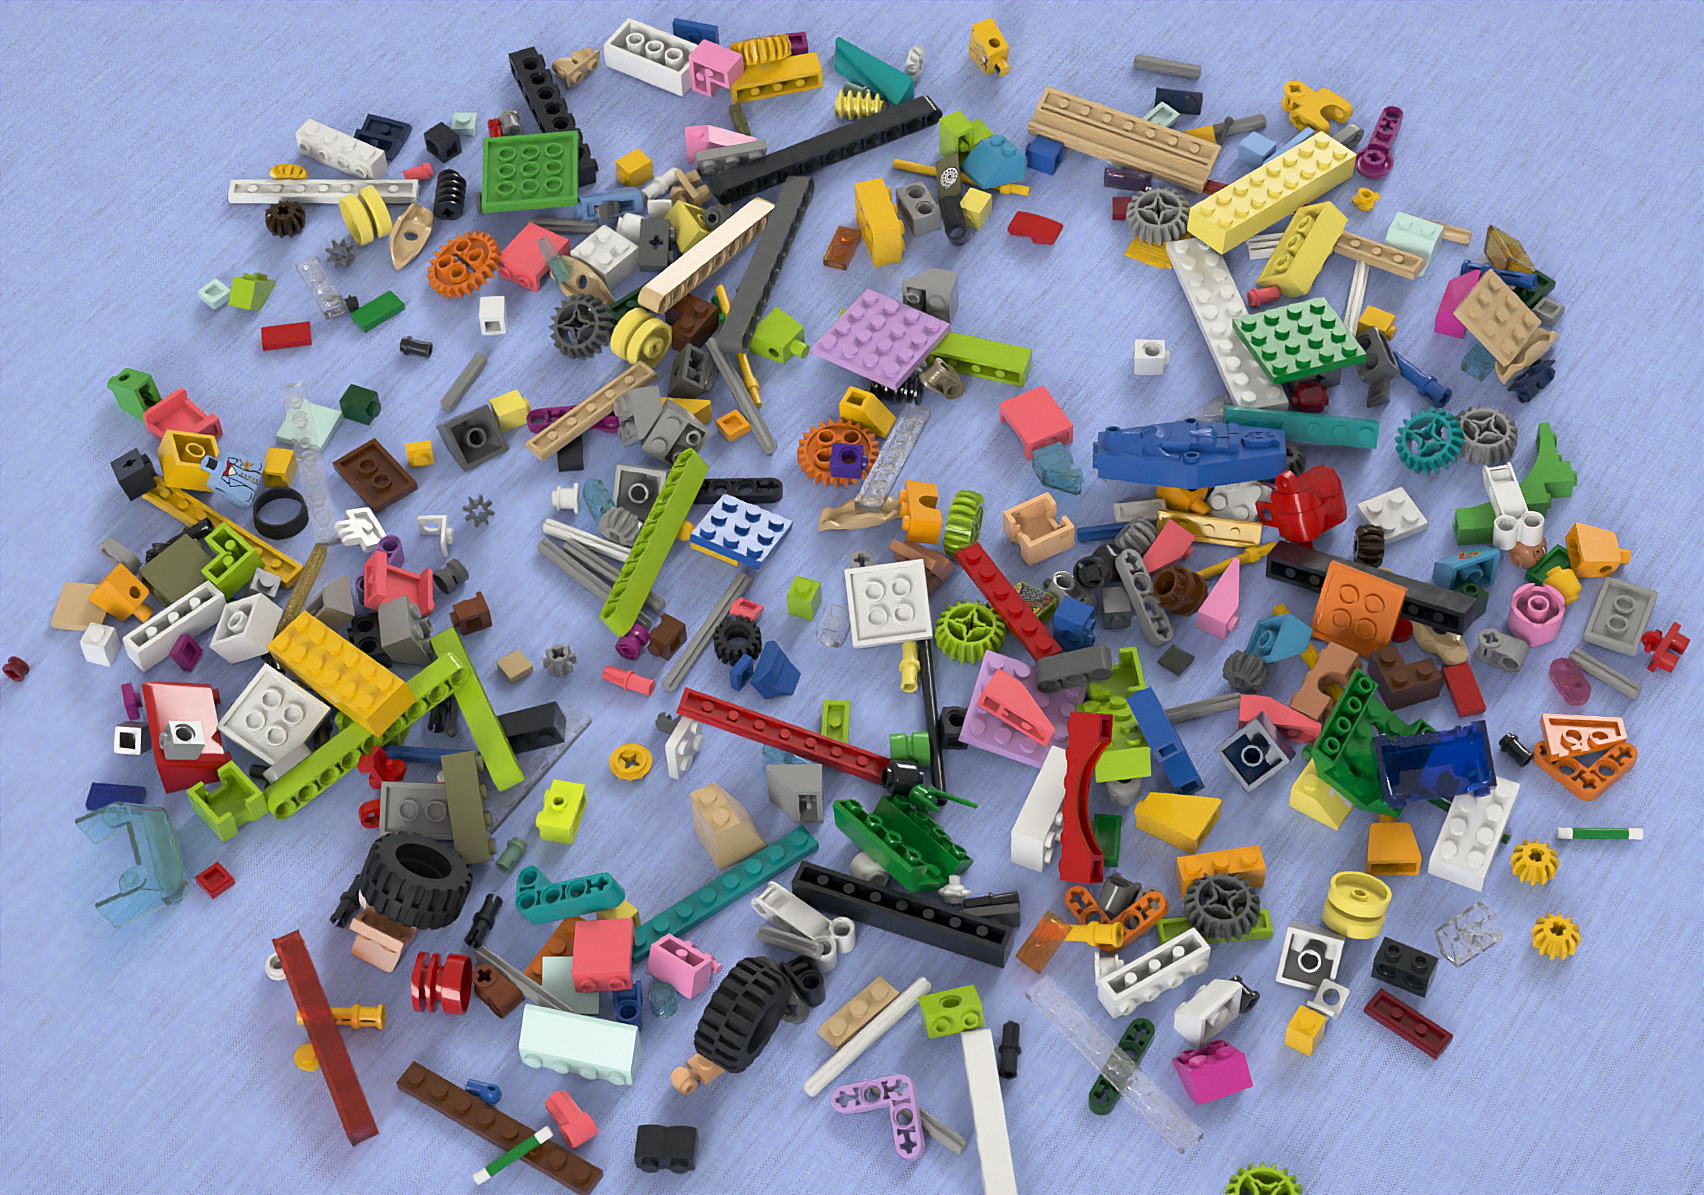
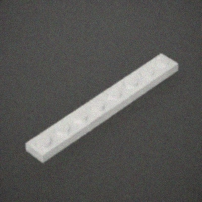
[228,180,420,203]

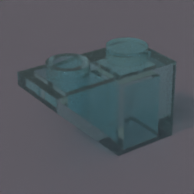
[1032,442,1084,496]

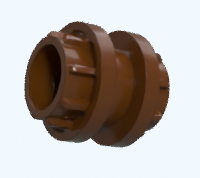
[1153,565,1208,617]

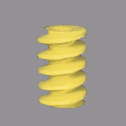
[834,89,885,120]

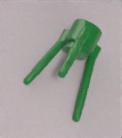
[908,784,978,840]

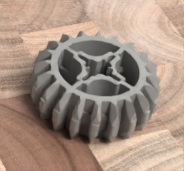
[1126,185,1190,247]
[1454,405,1518,467]

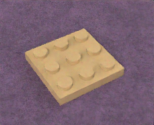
[1453,268,1541,367]

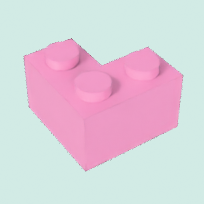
[688,39,744,98]

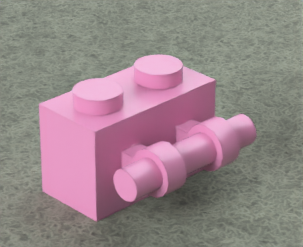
[647,934,723,999]

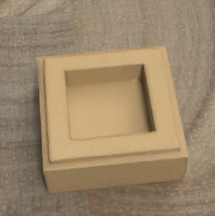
[496,649,534,684]

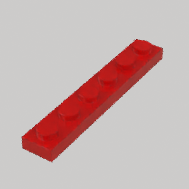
[955,542,1063,662]

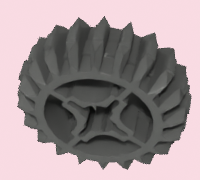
[548,293,615,360]
[1183,870,1261,944]

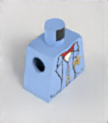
[200,451,266,508]

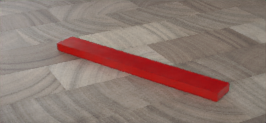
[676,687,891,785]

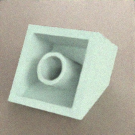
[1384,211,1444,278]

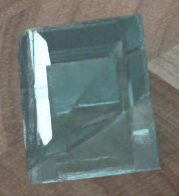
[1461,344,1495,381]

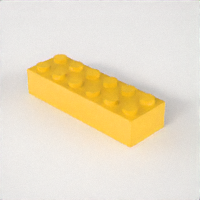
[266,610,416,738]

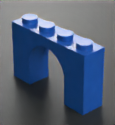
[1126,686,1205,795]

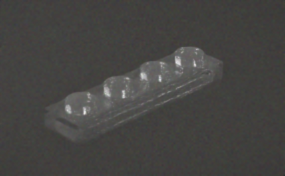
[295,256,349,320]

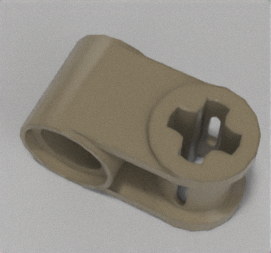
[919,358,965,400]

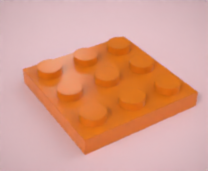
[1310,560,1408,658]

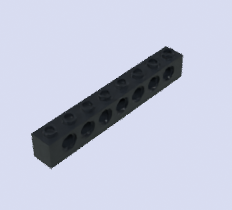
[508,46,599,188]

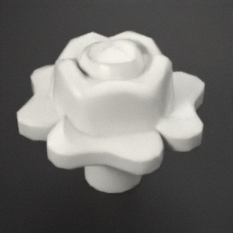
[938,875,971,904]

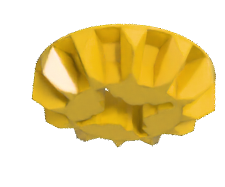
[270,164,308,180]
[609,743,653,783]

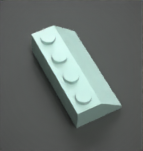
[519,1004,643,1086]

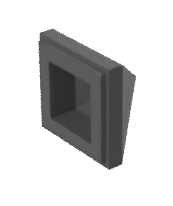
[1367,377,1390,408]
[1157,644,1195,676]

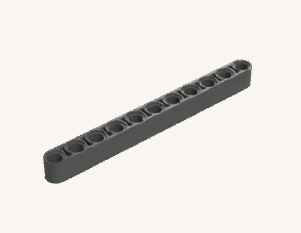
[718,175,815,353]

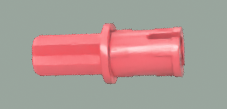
[602,665,655,697]

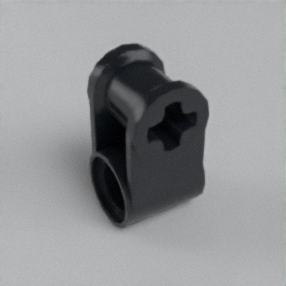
[779,954,826,1007]

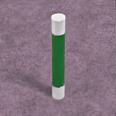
[1557,828,1643,839]
[473,1126,553,1185]

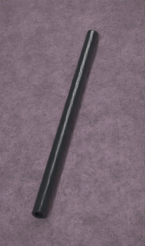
[917,639,947,806]

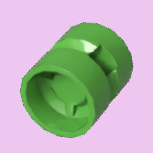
[889,731,930,767]

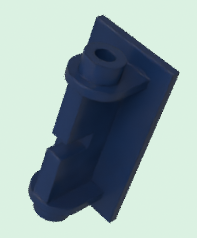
[1154,87,1203,115]
[1507,359,1556,403]

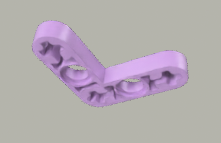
[831,1074,925,1161]

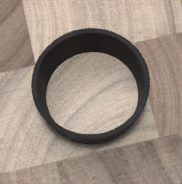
[253,487,310,540]

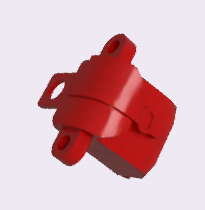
[1255,465,1347,550]

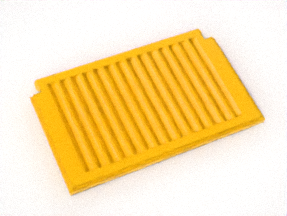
[1124,229,1193,269]

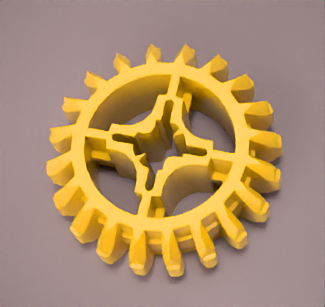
[730,34,791,66]

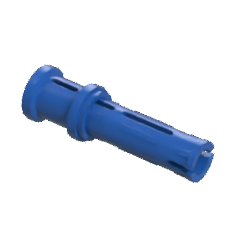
[1460,259,1537,290]
[1393,351,1452,408]

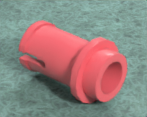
[402,162,434,181]
[1247,285,1280,308]

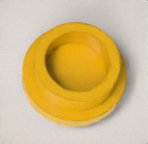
[294,1043,323,1072]

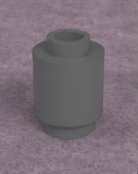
[704,206,735,230]

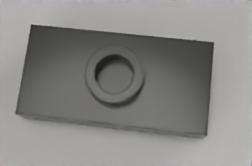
[963,903,1020,927]

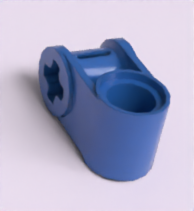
[612,980,643,1033]

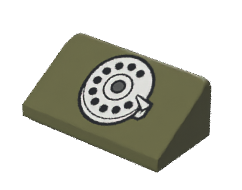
[936,153,963,202]

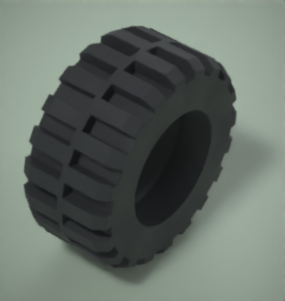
[359,831,473,930]
[693,957,792,1073]

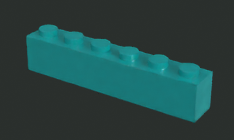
[1222,405,1380,449]

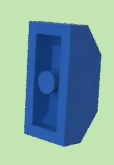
[750,640,801,700]

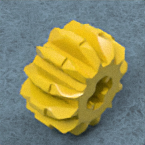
[1510,838,1559,887]
[1531,911,1581,961]

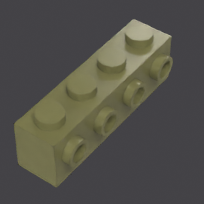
[441,750,497,865]

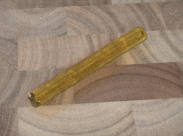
[275,544,328,637]

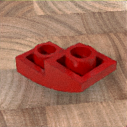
[1007,211,1064,245]

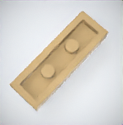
[818,976,900,1051]

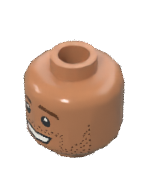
[1508,536,1547,569]

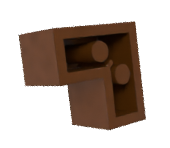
[665,293,720,352]
[1367,645,1443,712]

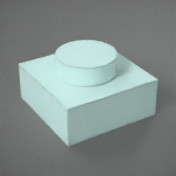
[451,112,478,136]
[197,279,231,310]

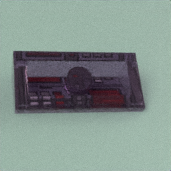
[1104,167,1153,192]

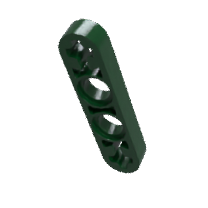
[1088,1018,1155,1115]

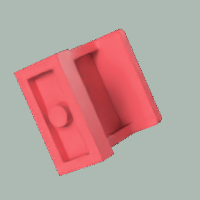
[497,222,571,292]
[999,385,1073,461]
[143,387,223,441]
[364,550,435,618]
[572,918,636,993]

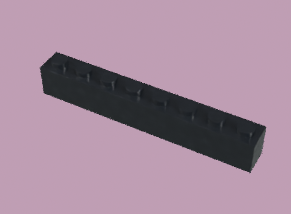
[1265,540,1477,636]
[791,860,1014,969]

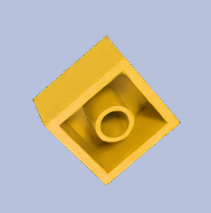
[157,430,219,492]

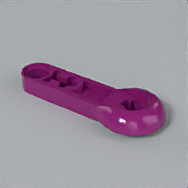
[1354,106,1403,179]
[526,405,620,434]

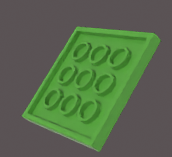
[482,131,579,213]

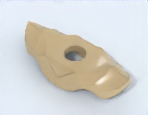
[390,203,433,271]
[550,255,615,306]
[1494,328,1559,385]
[818,496,903,533]
[1412,621,1469,665]

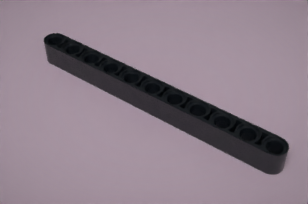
[707,95,943,205]

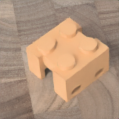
[1003,492,1075,566]

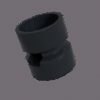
[1073,553,1117,591]

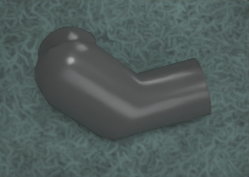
[655,712,682,735]

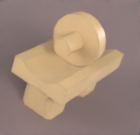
[669,169,712,209]

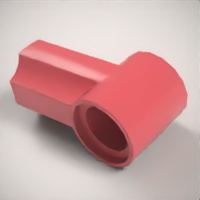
[545,1090,598,1149]

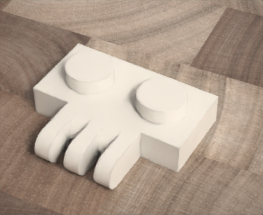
[333,507,386,553]

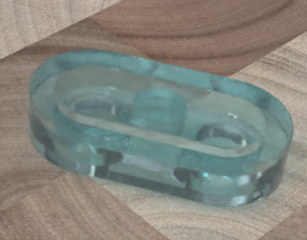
[583,479,615,522]

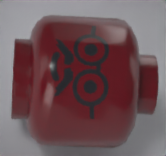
[1290,381,1329,414]

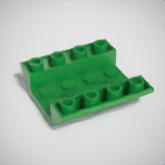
[1311,668,1442,818]
[833,794,974,894]

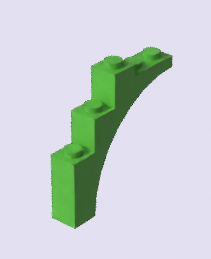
[1453,422,1577,546]

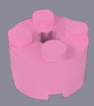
[1507,583,1565,648]

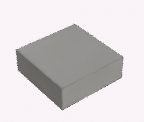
[1531,296,1565,327]

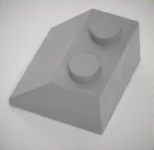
[1275,920,1347,996]

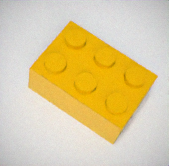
[854,178,905,267]

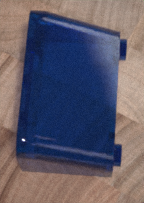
[1369,720,1497,809]

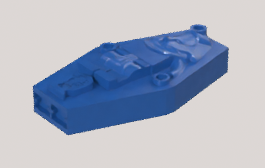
[1093,418,1286,489]

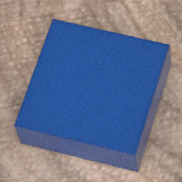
[729,654,754,692]

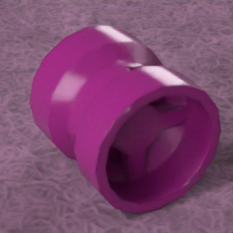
[615,623,650,661]

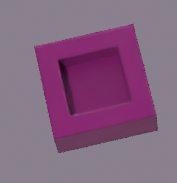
[787,32,809,56]
[169,634,203,671]
[121,682,143,721]

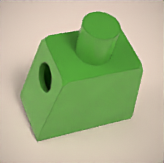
[107,368,162,422]

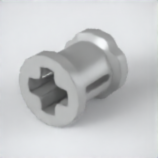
[499,109,524,137]

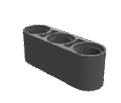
[1036,645,1113,693]

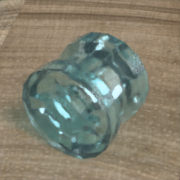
[648,982,678,1018]

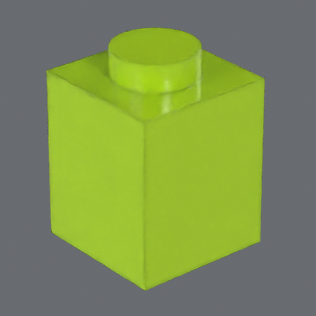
[787,575,822,621]

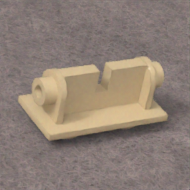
[556,47,600,89]

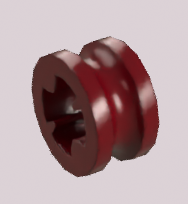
[2,656,30,682]

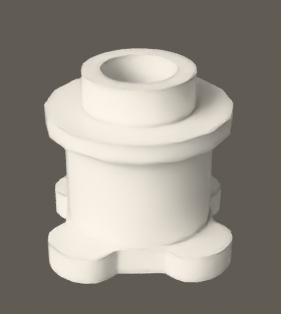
[552,483,580,514]
[1094,952,1124,986]

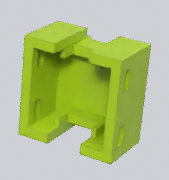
[1086,646,1146,702]
[187,760,269,843]

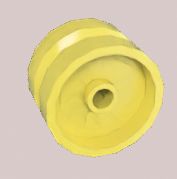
[339,185,393,247]
[610,308,673,369]
[1321,871,1392,939]

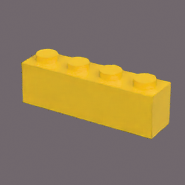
[729,52,823,104]

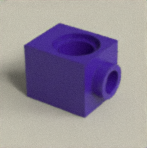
[830,443,868,479]

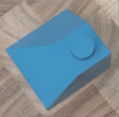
[1246,613,1313,664]

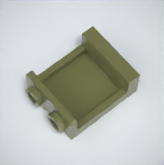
[139,534,215,608]

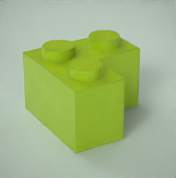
[939,110,994,165]
[201,522,266,600]

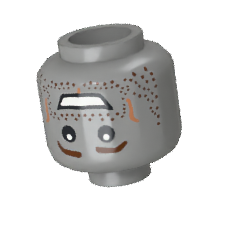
[1105,777,1142,806]

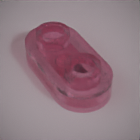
[1549,658,1591,706]

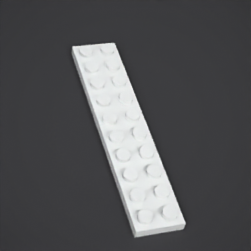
[1166,238,1289,410]

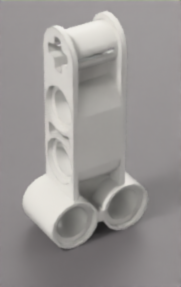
[1482,462,1544,550]
[751,881,856,972]

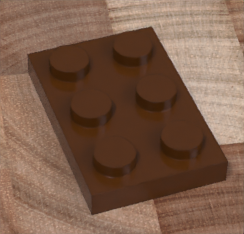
[332,438,418,514]

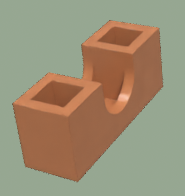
[1289,641,1363,730]

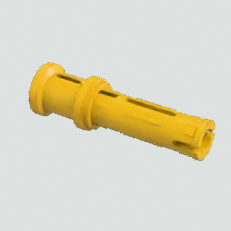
[1036,921,1124,948]
[297,1003,387,1030]

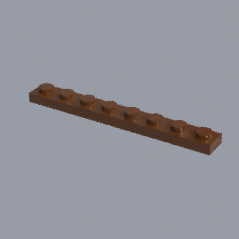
[396,1061,604,1195]

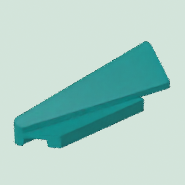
[834,37,914,107]

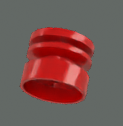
[411,951,473,1015]

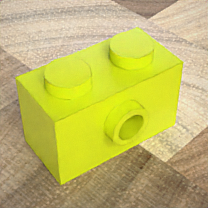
[536,779,588,845]

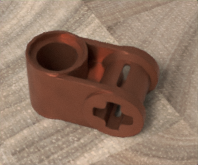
[472,964,525,1019]

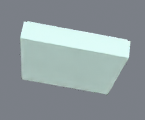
[275,400,344,453]
[542,957,600,1015]

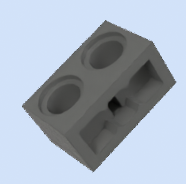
[1355,325,1401,385]

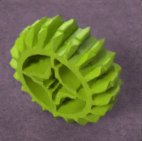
[943,489,985,558]
[934,598,1006,665]
[1224,1160,1303,1195]

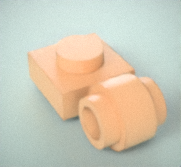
[670,1053,726,1095]

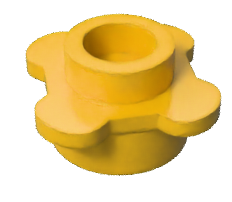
[1352,187,1380,211]

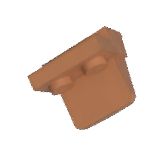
[888,539,956,596]
[349,902,420,972]

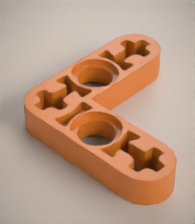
[1533,740,1638,801]
[1065,885,1169,955]

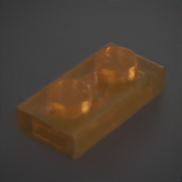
[823,226,862,271]
[1015,910,1073,974]

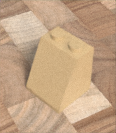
[690,782,768,871]

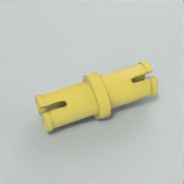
[899,641,920,693]

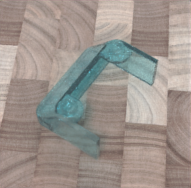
[75,802,189,929]

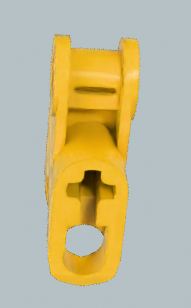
[1281,80,1353,136]

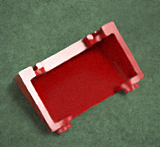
[142,681,232,794]

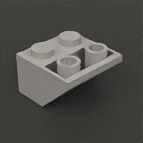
[902,268,958,325]
[613,385,663,448]
[641,398,711,467]
[297,574,355,634]
[377,595,435,666]
[766,763,824,823]

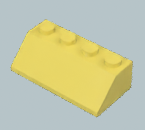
[1256,201,1349,298]

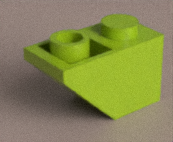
[228,272,276,310]

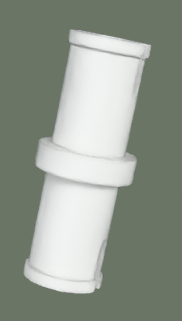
[640,167,679,204]

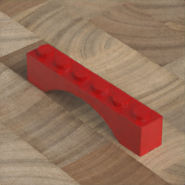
[1058,712,1113,884]

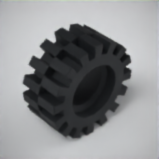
[713,616,762,667]

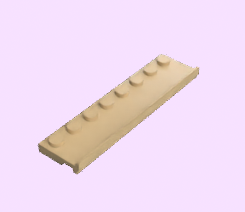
[1027,86,1222,194]

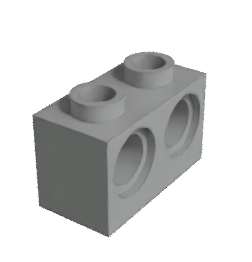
[896,181,942,237]

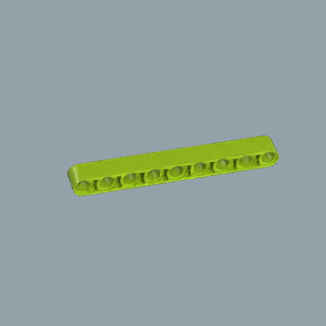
[599,448,709,637]
[430,626,525,793]
[263,652,471,820]

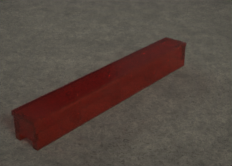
[271,929,380,1147]

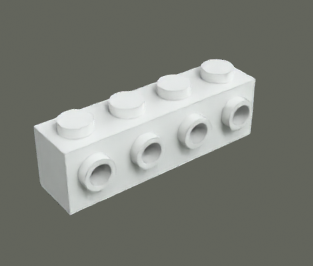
[295,118,388,180]
[122,580,227,672]
[1098,927,1211,1019]

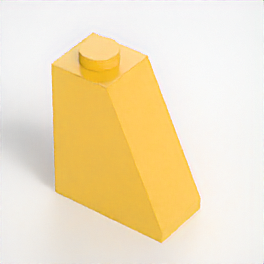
[1134,792,1222,855]

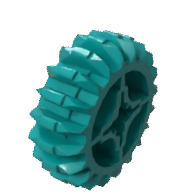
[1395,407,1465,476]

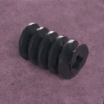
[433,169,467,220]
[870,374,924,407]

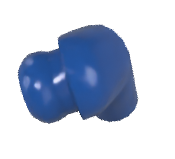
[465,1079,502,1105]

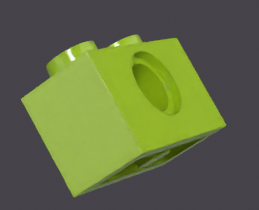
[918,984,985,1039]

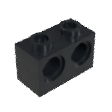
[347,611,392,669]
[1371,936,1439,998]

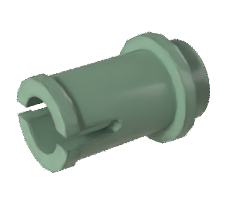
[843,81,874,100]
[495,837,527,874]

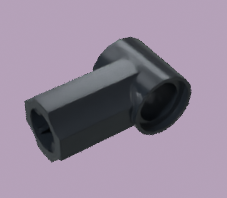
[938,195,969,246]

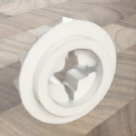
[905,45,925,83]

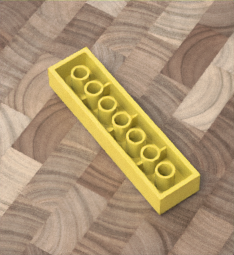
[1187,131,1357,255]

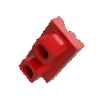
[1641,622,1691,673]
[357,745,407,789]

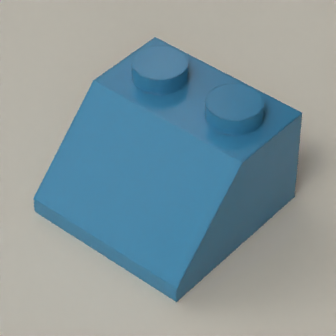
[960,135,1026,189]

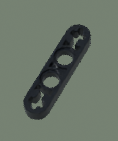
[693,478,783,505]

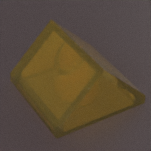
[1483,225,1536,274]

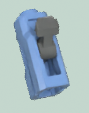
[574,186,643,222]

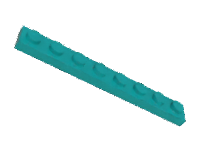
[632,825,819,965]

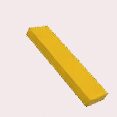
[1156,509,1263,548]

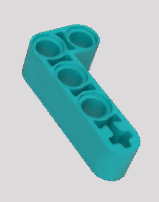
[515,865,626,925]

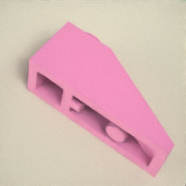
[685,125,756,164]
[1196,557,1240,640]

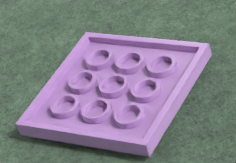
[812,288,951,391]
[958,650,1087,769]

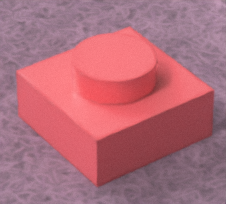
[729,597,765,622]

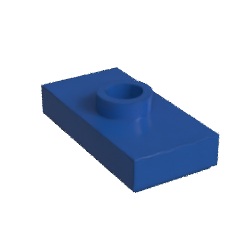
[672,18,719,45]

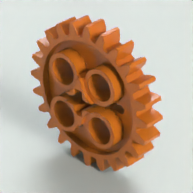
[427,230,502,299]
[797,418,880,489]

